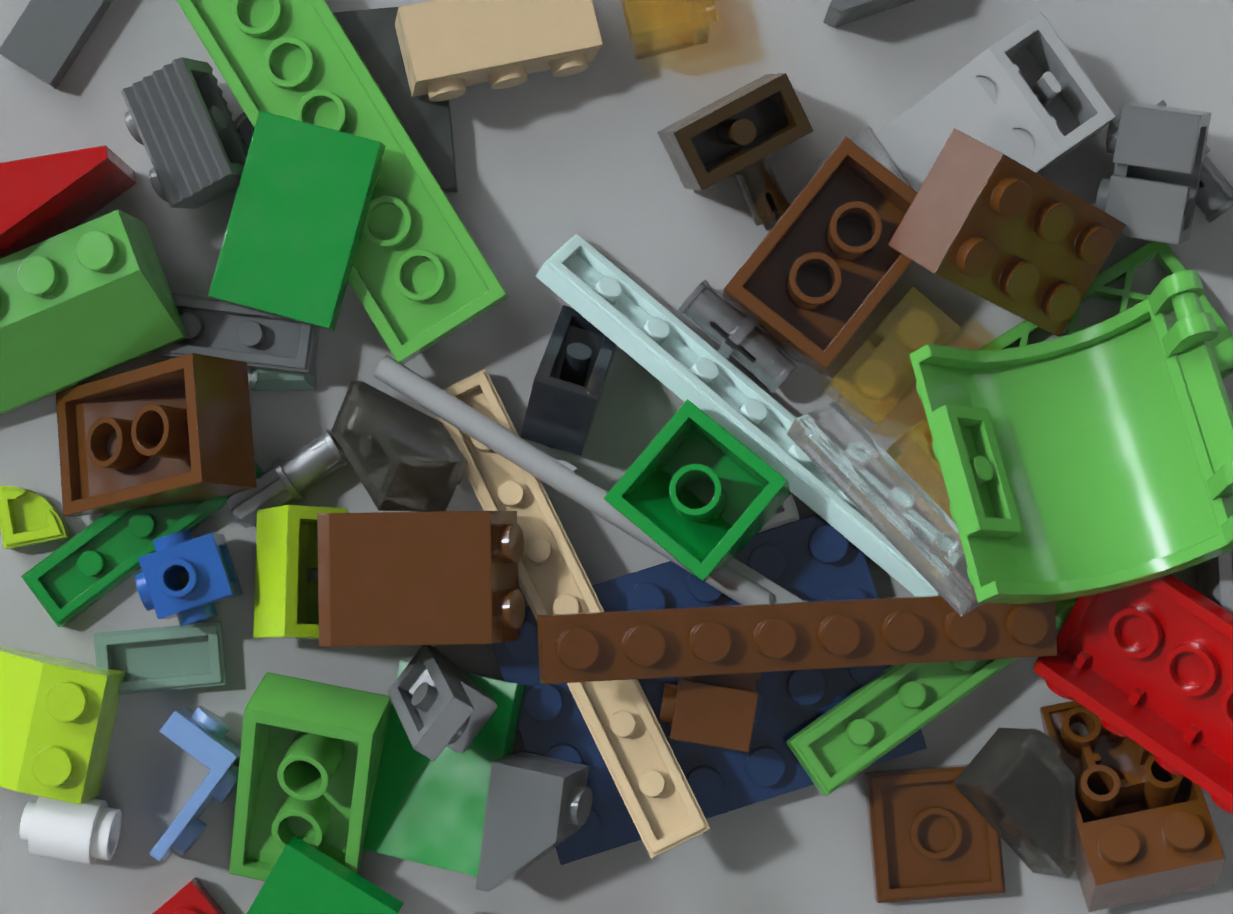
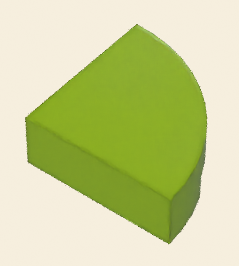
[0,486,72,550]

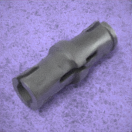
[678,280,800,394]

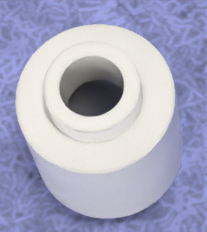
[19,796,122,865]

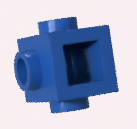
[135,530,243,627]

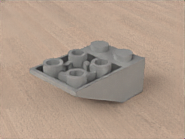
[874,12,1116,193]

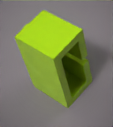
[253,505,348,639]

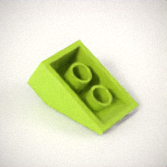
[0,646,125,805]

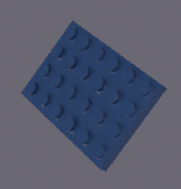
[492,514,927,865]

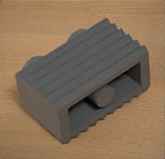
[121,57,247,209]

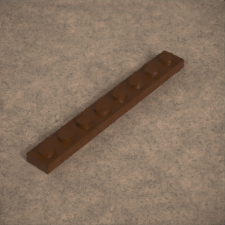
[537,593,1057,684]

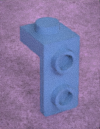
[149,706,241,862]

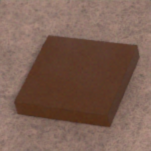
[864,762,1006,903]

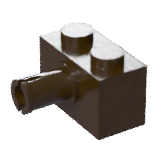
[657,73,813,226]

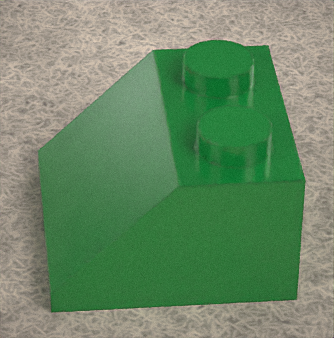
[603,399,791,583]

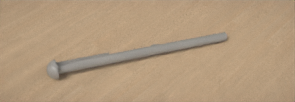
[374,355,808,605]

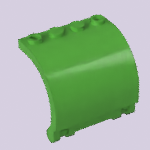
[909,270,1233,604]

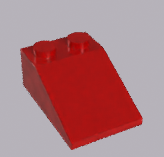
[0,145,137,259]

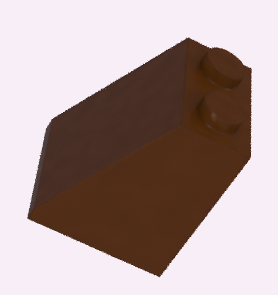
[317,511,525,647]

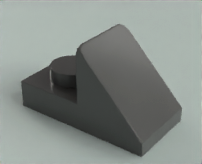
[387,645,497,761]

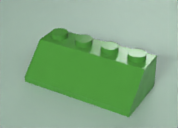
[0,209,188,416]

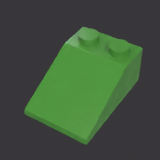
[229,672,391,881]

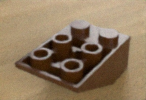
[1040,700,1226,912]

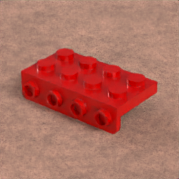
[1033,574,1233,814]

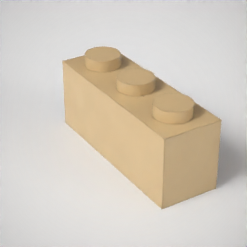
[395,0,603,102]

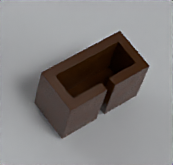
[659,672,762,752]

